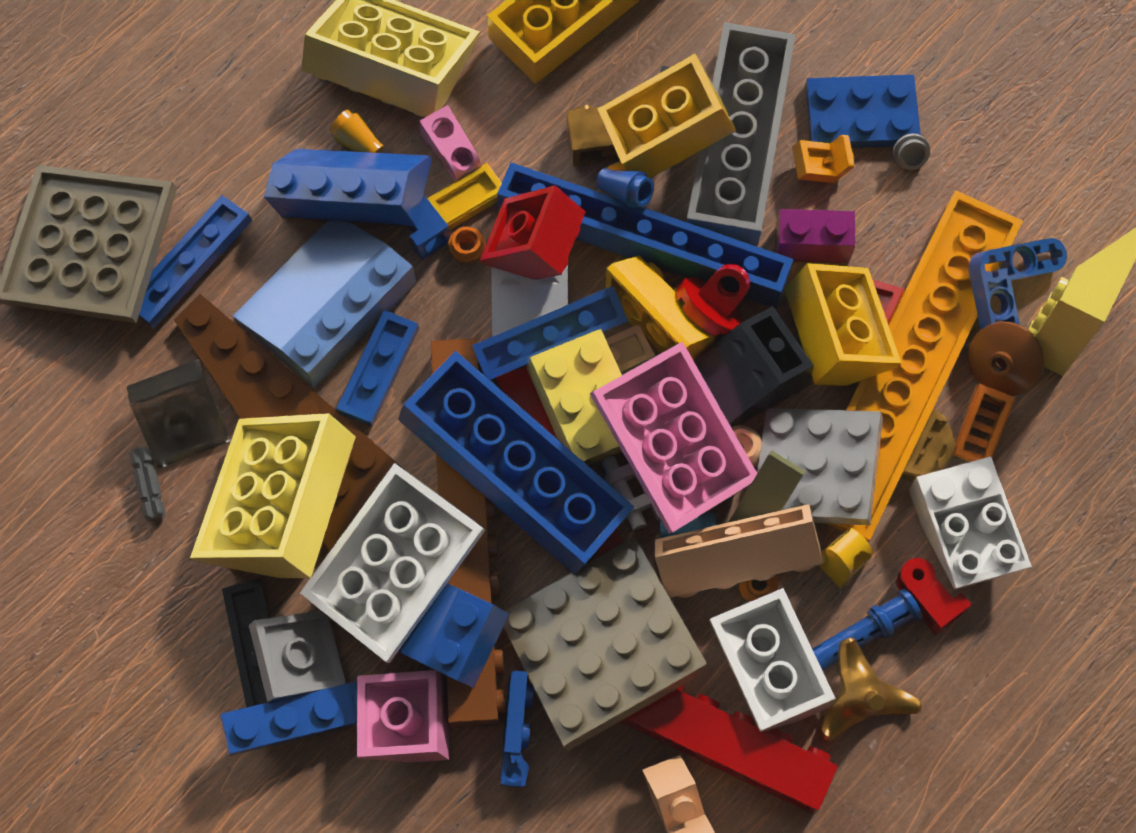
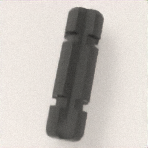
[129,447,166,522]

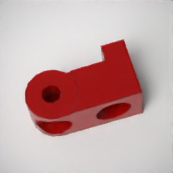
[896,558,972,636]

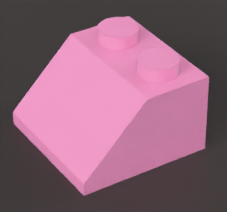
[357,670,449,763]

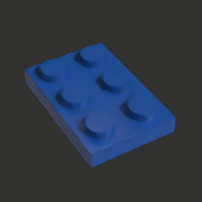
[805,74,921,148]

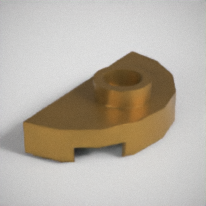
[901,408,956,481]

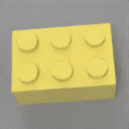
[526,329,622,466]

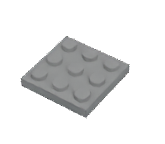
[757,408,883,525]

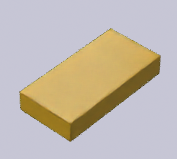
[427,163,502,230]

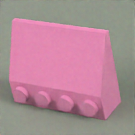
[590,342,757,534]

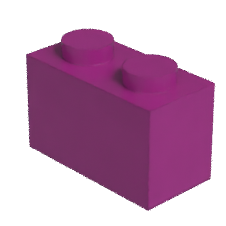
[775,209,856,263]

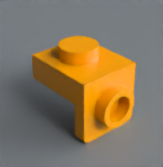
[792,135,854,183]

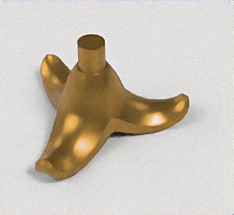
[820,637,922,742]

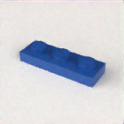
[336,310,419,427]

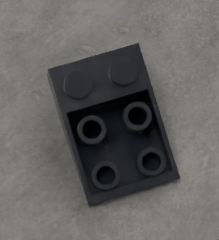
[693,306,814,427]

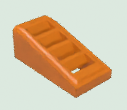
[953,384,1016,462]

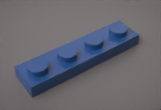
[138,195,252,329]
[471,286,628,380]
[219,681,357,757]

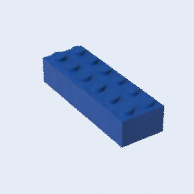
[398,350,634,575]

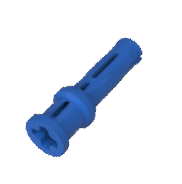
[812,588,922,671]

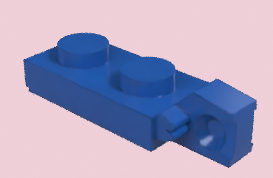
[500,671,534,788]

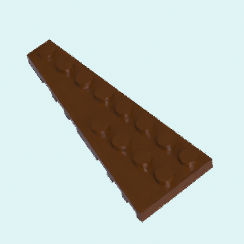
[174,294,408,551]

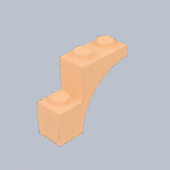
[643,755,715,833]

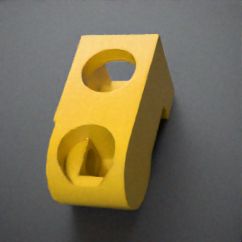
[818,528,873,589]

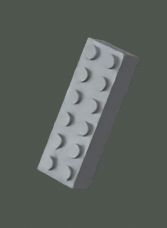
[686,22,796,247]

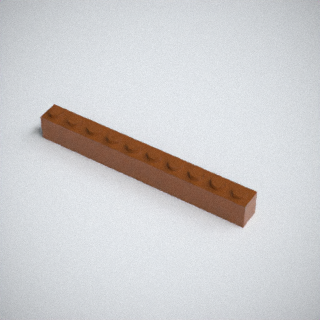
[431,338,506,728]

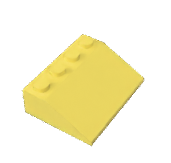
[301,0,479,117]
[1027,227,1136,376]
[190,414,356,578]

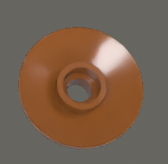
[968,322,1044,396]

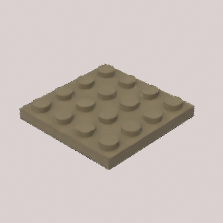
[0,165,177,323]
[503,536,711,751]

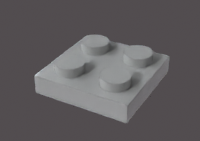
[249,610,346,702]

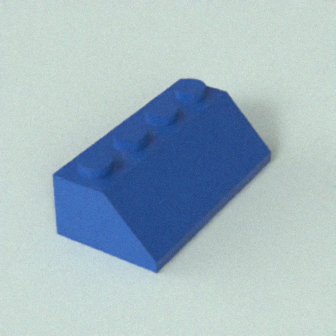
[264,149,432,226]

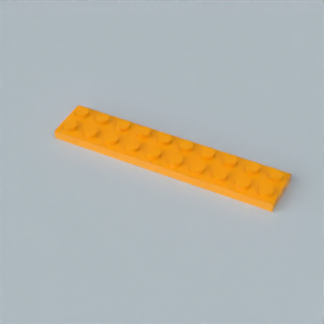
[826,190,1023,543]

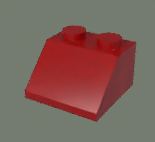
[480,186,586,280]

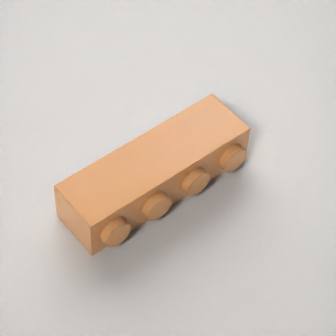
[655,504,823,598]

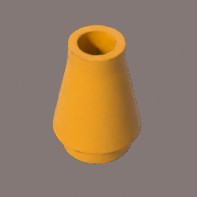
[329,109,384,153]

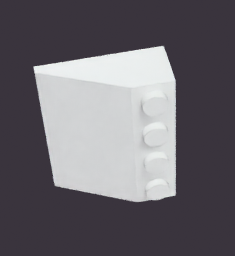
[300,463,485,663]

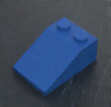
[399,584,509,688]

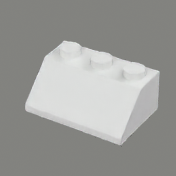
[709,588,835,732]

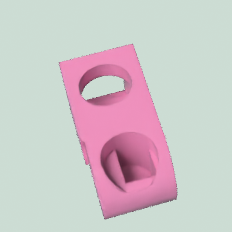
[420,105,481,181]

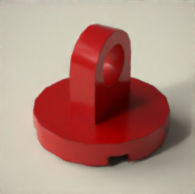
[676,264,750,336]

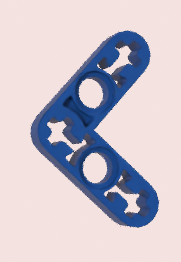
[969,238,1067,359]

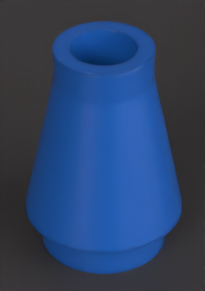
[597,168,654,208]

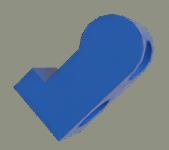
[406,195,451,260]

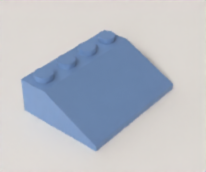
[232,220,416,388]

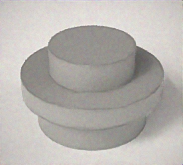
[893,133,930,170]

